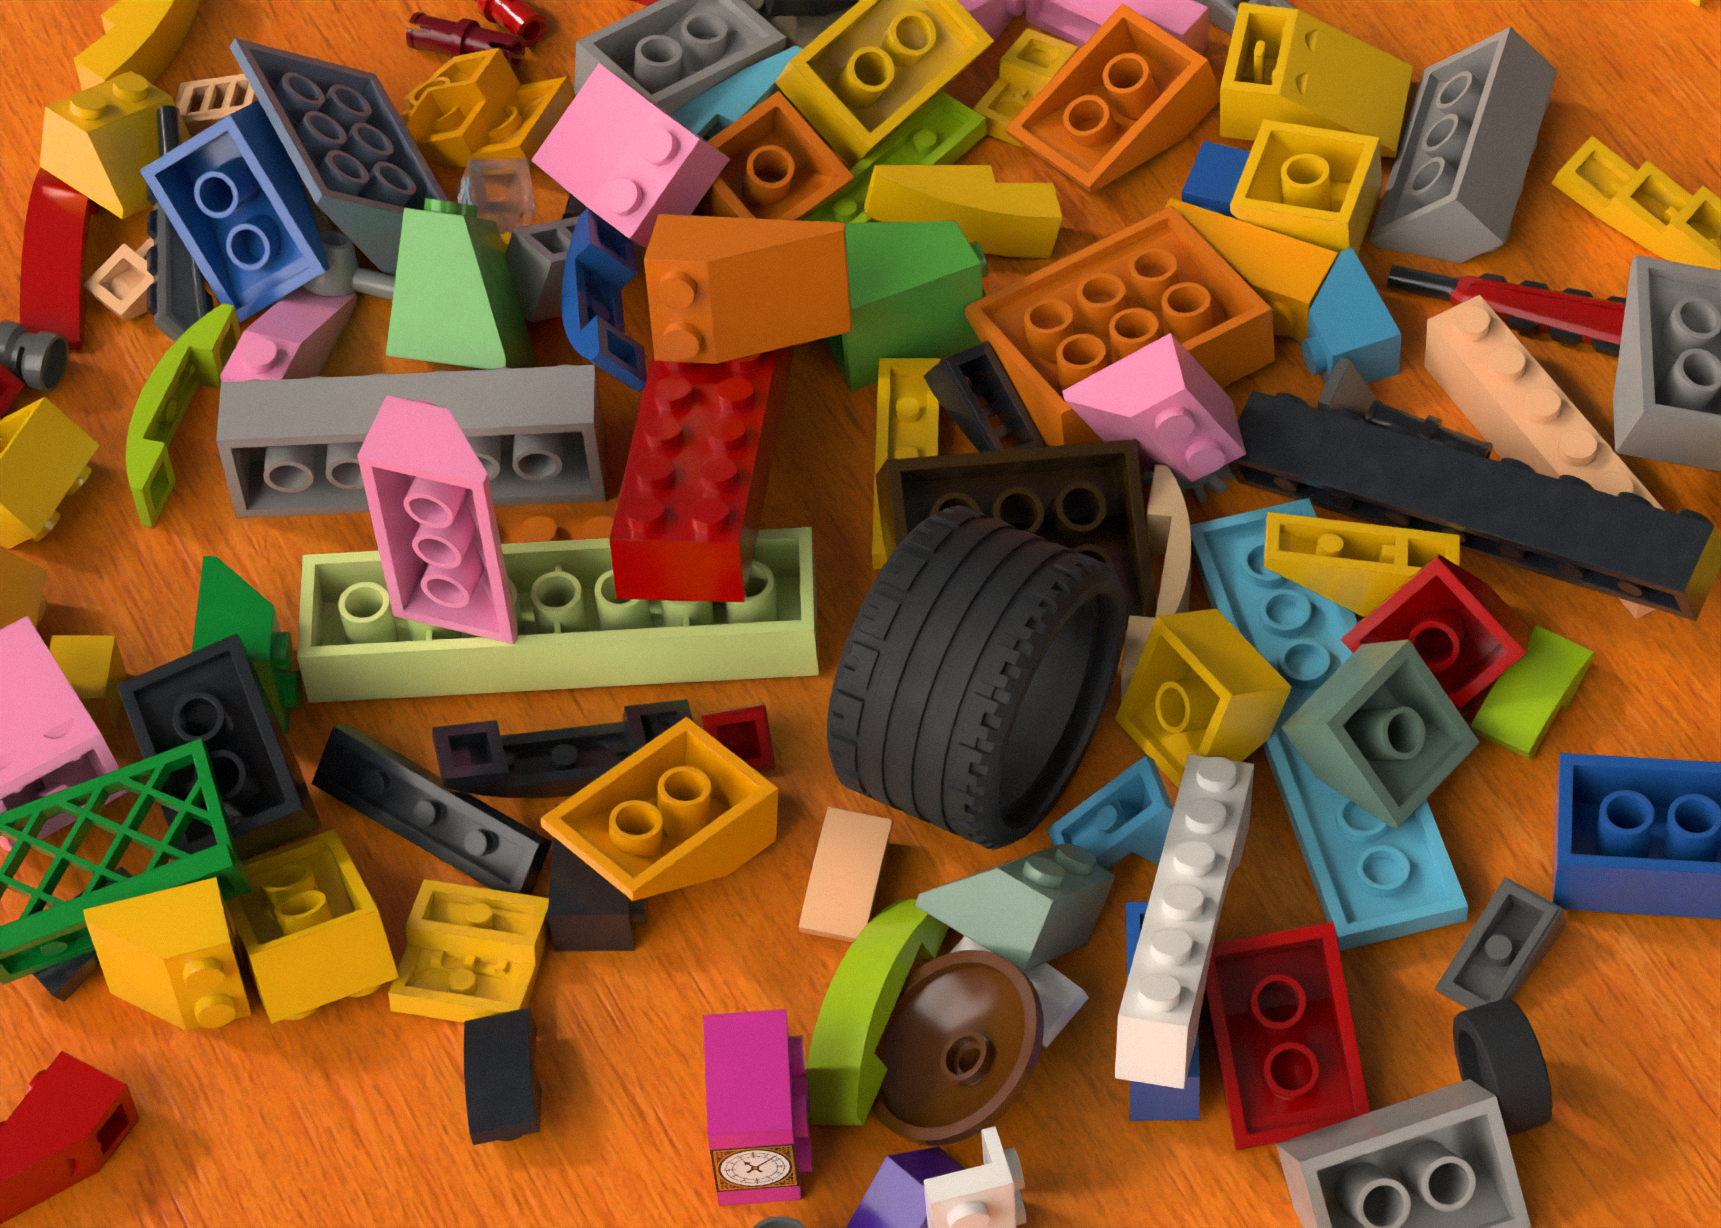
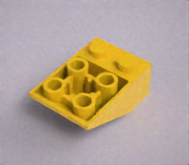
[1220,3,1413,158]

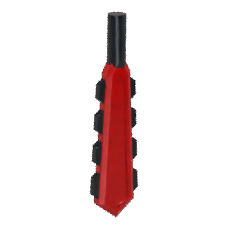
[1387,264,1626,358]

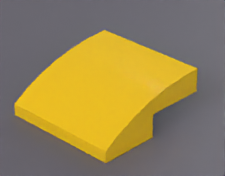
[388,879,549,1023]

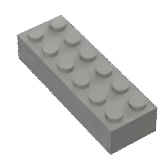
[216,364,607,518]

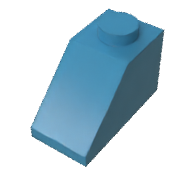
[1301,247,1402,385]

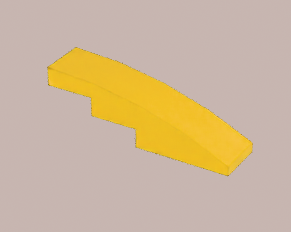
[1551,135,1721,270]

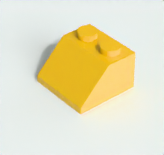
[40,71,191,219]
[1230,119,1382,256]
[0,397,100,549]
[1115,608,1292,789]
[83,877,252,1031]

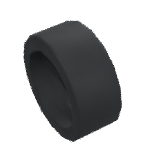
[1453,998,1553,1136]

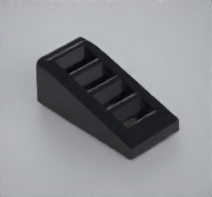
[923,341,1047,452]

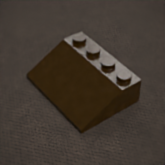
[875,439,1157,631]

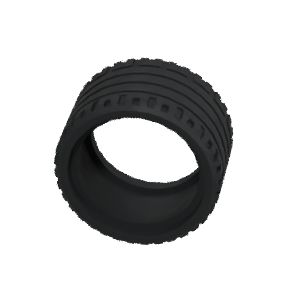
[827,505,1126,850]

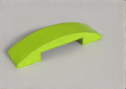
[126,303,242,528]
[806,899,949,1125]

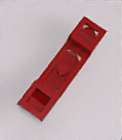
[20,168,98,350]

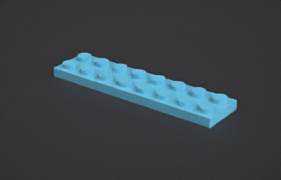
[1190,498,1468,951]

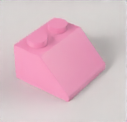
[1062,333,1246,482]

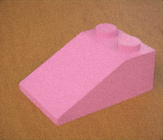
[531,63,730,249]

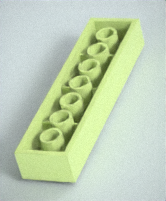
[297,527,819,703]

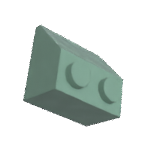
[1281,640,1480,827]
[915,844,1116,971]

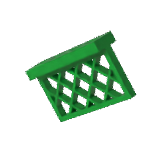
[0,738,252,985]

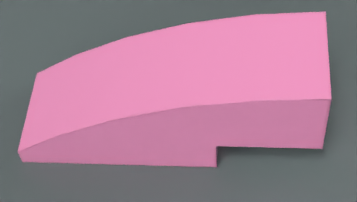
[1025,0,1209,55]

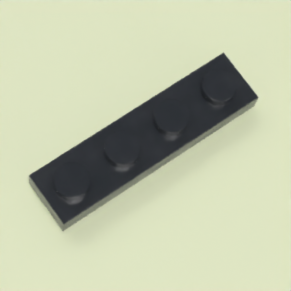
[311,724,552,895]

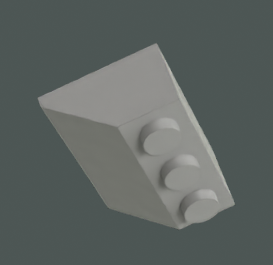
[1276,1079,1531,1228]

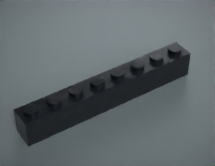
[1227,390,1721,621]

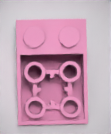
[0,616,129,851]

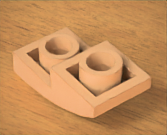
[799,807,893,943]

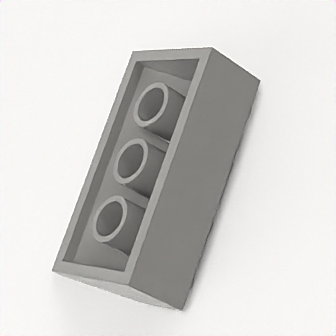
[1369,26,1557,263]

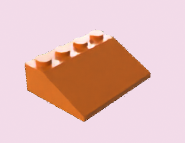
[964,205,1275,446]

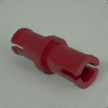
[406,12,525,72]

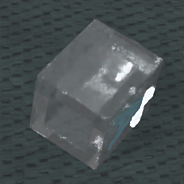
[456,159,535,234]

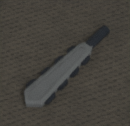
[146,105,214,342]

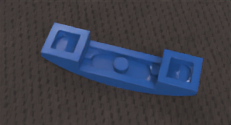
[561,208,647,392]

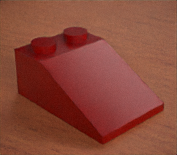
[1203,922,1370,1151]

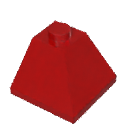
[1341,554,1532,710]

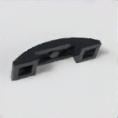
[432,699,693,798]

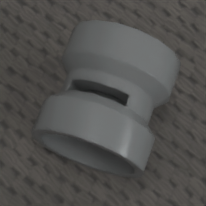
[0,320,69,393]

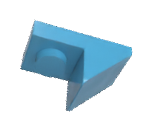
[1047,755,1174,870]

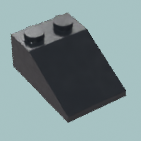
[117,633,322,861]

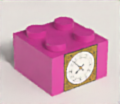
[703,1009,813,1206]

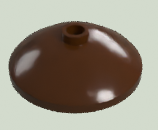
[871,950,1044,1146]

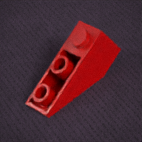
[0,1051,139,1224]

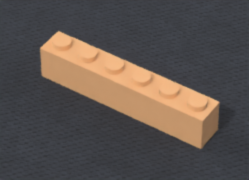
[1424,295,1664,619]

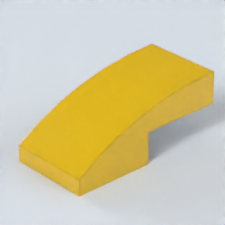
[972,28,1079,148]

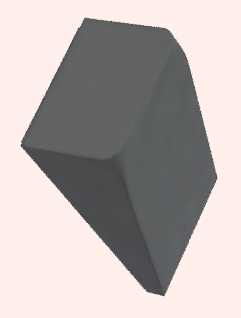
[1435,877,1567,1009]

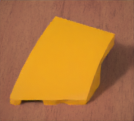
[399,48,576,168]

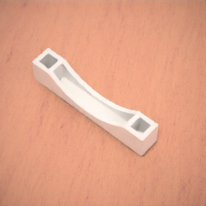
[1115,755,1254,1089]

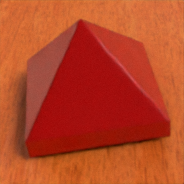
[701,702,776,770]

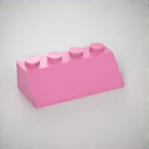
[357,395,518,644]

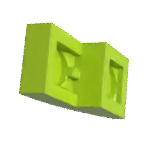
[1470,625,1596,761]

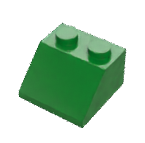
[192,556,302,734]

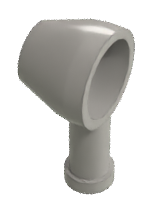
[302,231,395,301]

